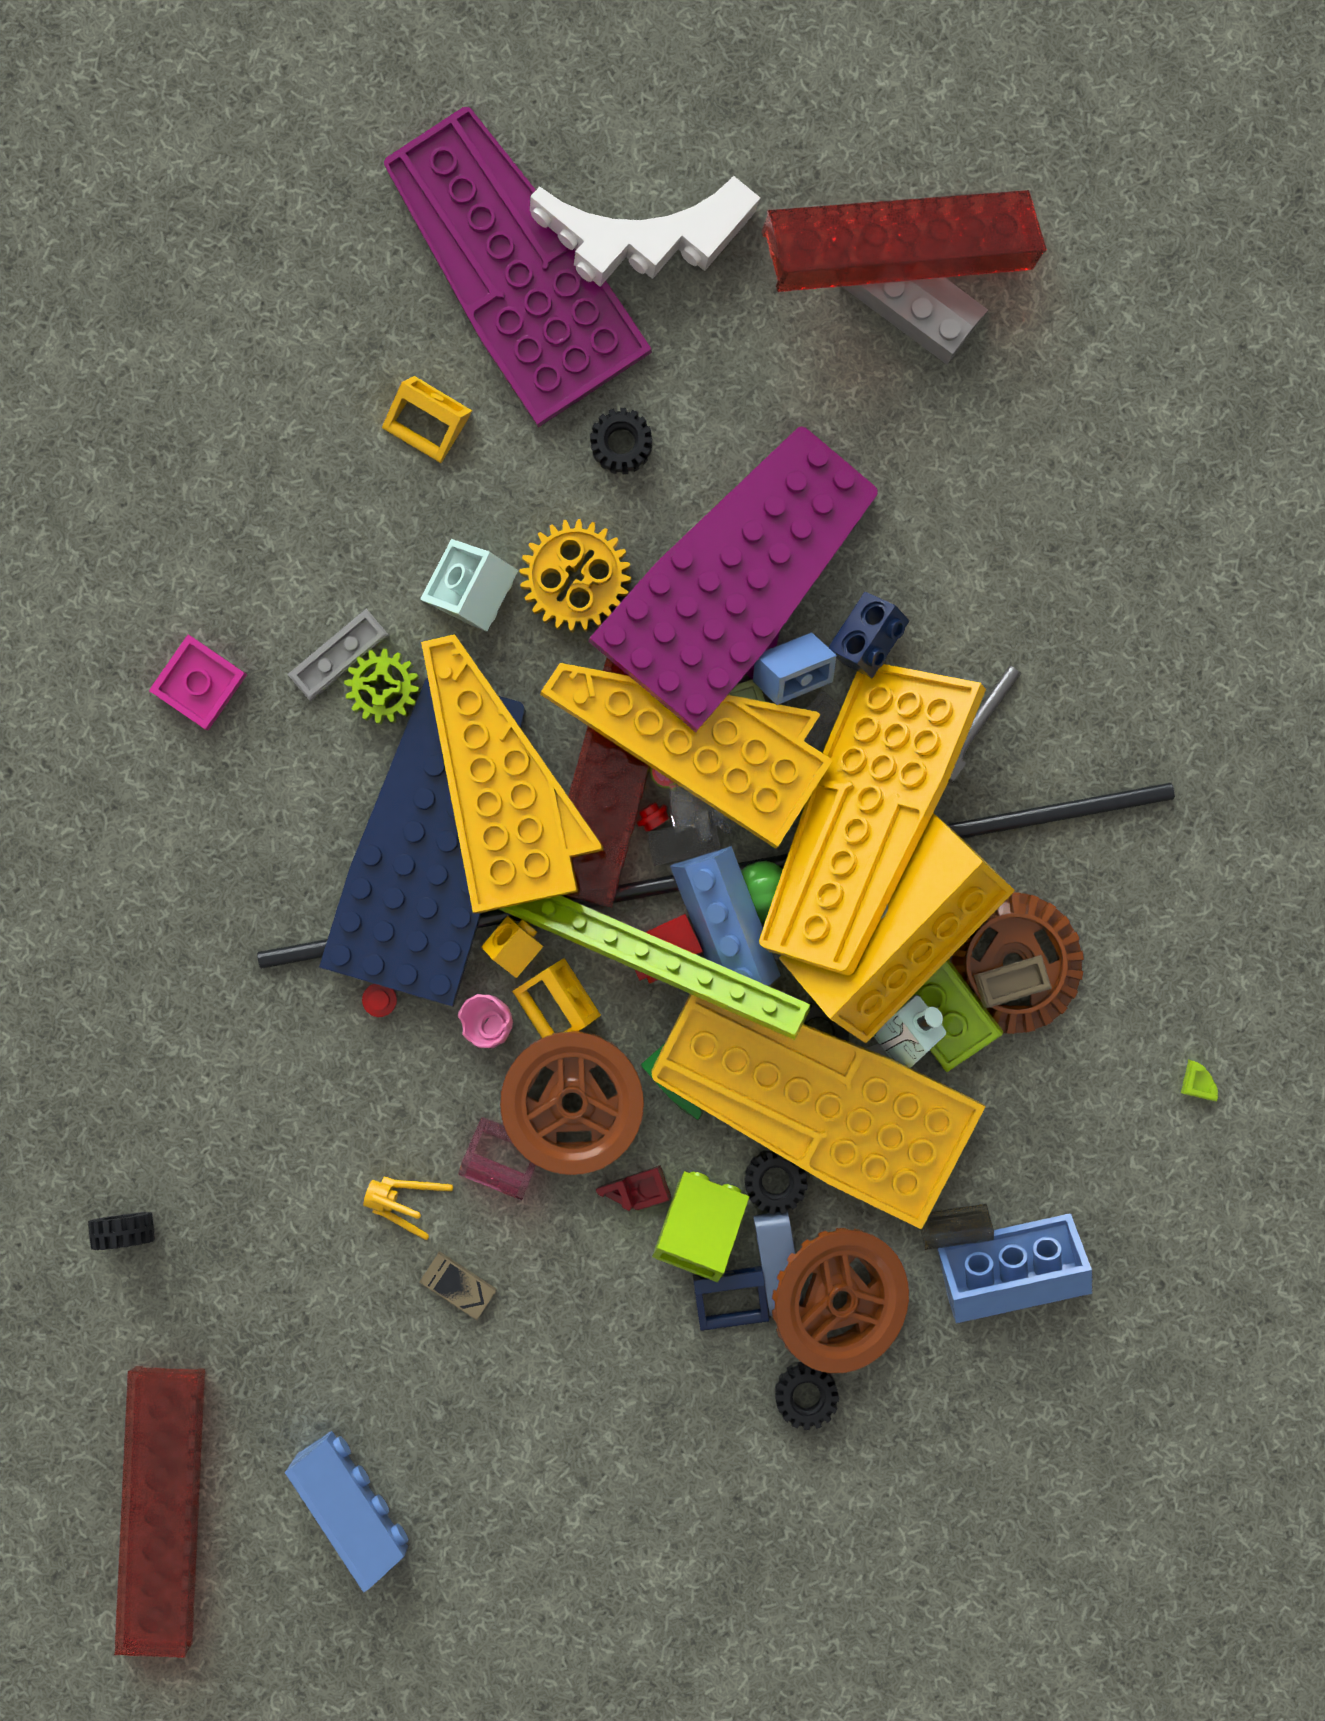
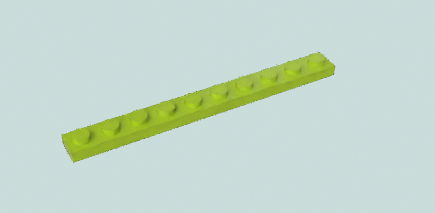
[499,895,810,1040]

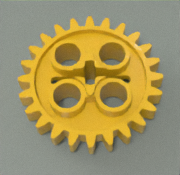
[519,519,631,633]

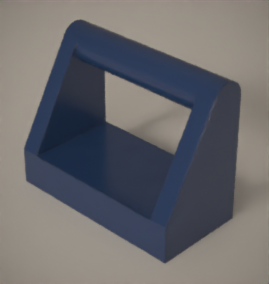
[693,1266,769,1331]

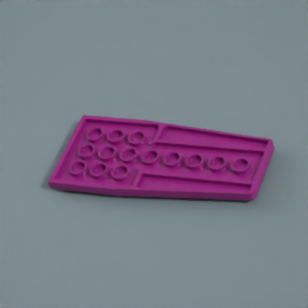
[384,107,652,428]
[588,426,878,732]

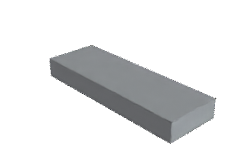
[287,608,389,701]

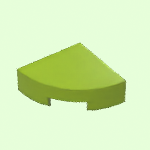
[1181,1059,1218,1102]

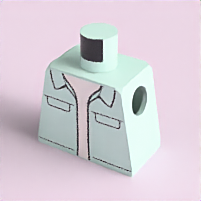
[874,994,946,1068]

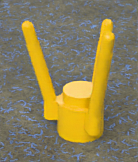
[363,1176,453,1240]

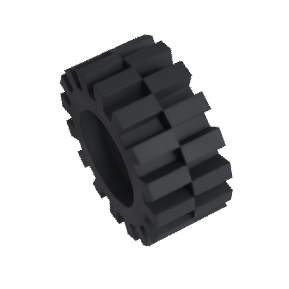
[590,408,652,475]
[744,1150,808,1214]
[775,1362,839,1430]

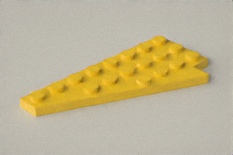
[421,634,603,914]
[540,663,833,849]

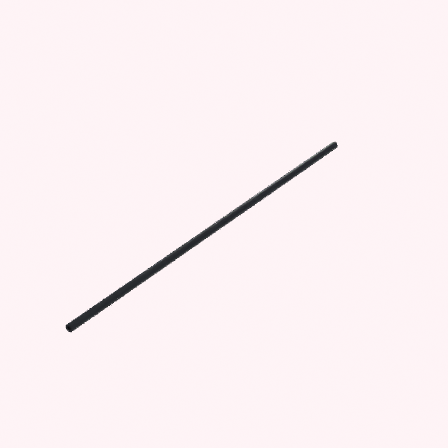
[257,783,1175,969]

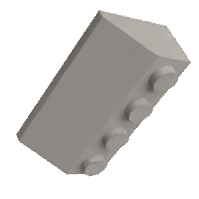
[838,229,988,365]

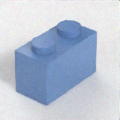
[753,632,837,705]

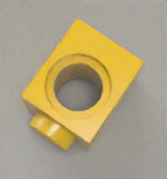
[481,916,544,978]

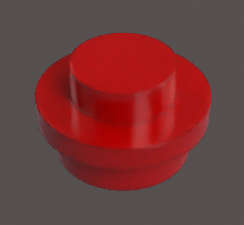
[636,802,669,832]
[362,984,397,1017]

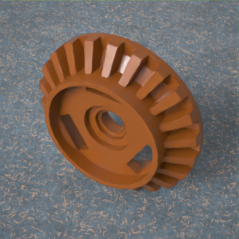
[949,892,1084,1034]
[500,1031,644,1175]
[772,1228,909,1373]

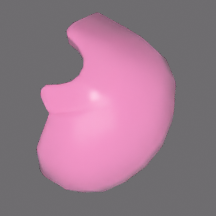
[458,994,513,1049]

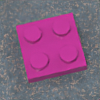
[149,634,247,731]

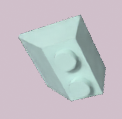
[420,539,519,631]

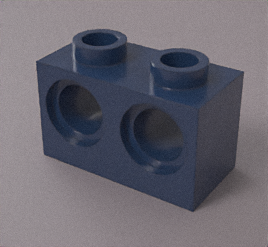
[828,592,909,678]

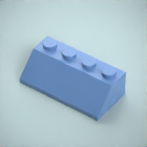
[670,846,781,986]
[936,1213,1092,1323]
[285,1431,408,1593]

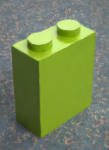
[652,1171,749,1282]

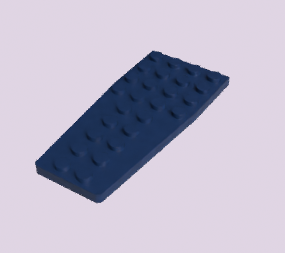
[319,678,525,1007]

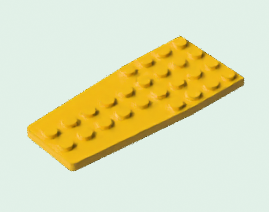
[759,664,986,975]
[651,994,985,1230]

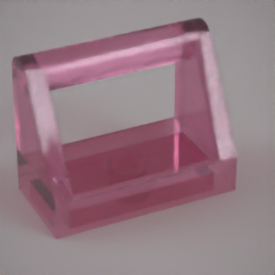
[458,1117,536,1201]

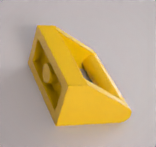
[382,376,472,463]
[512,958,601,1038]

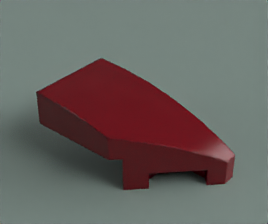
[596,1165,672,1211]

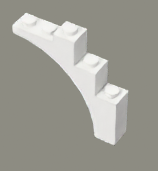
[530,176,760,287]

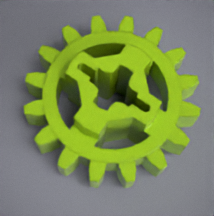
[344,648,421,725]

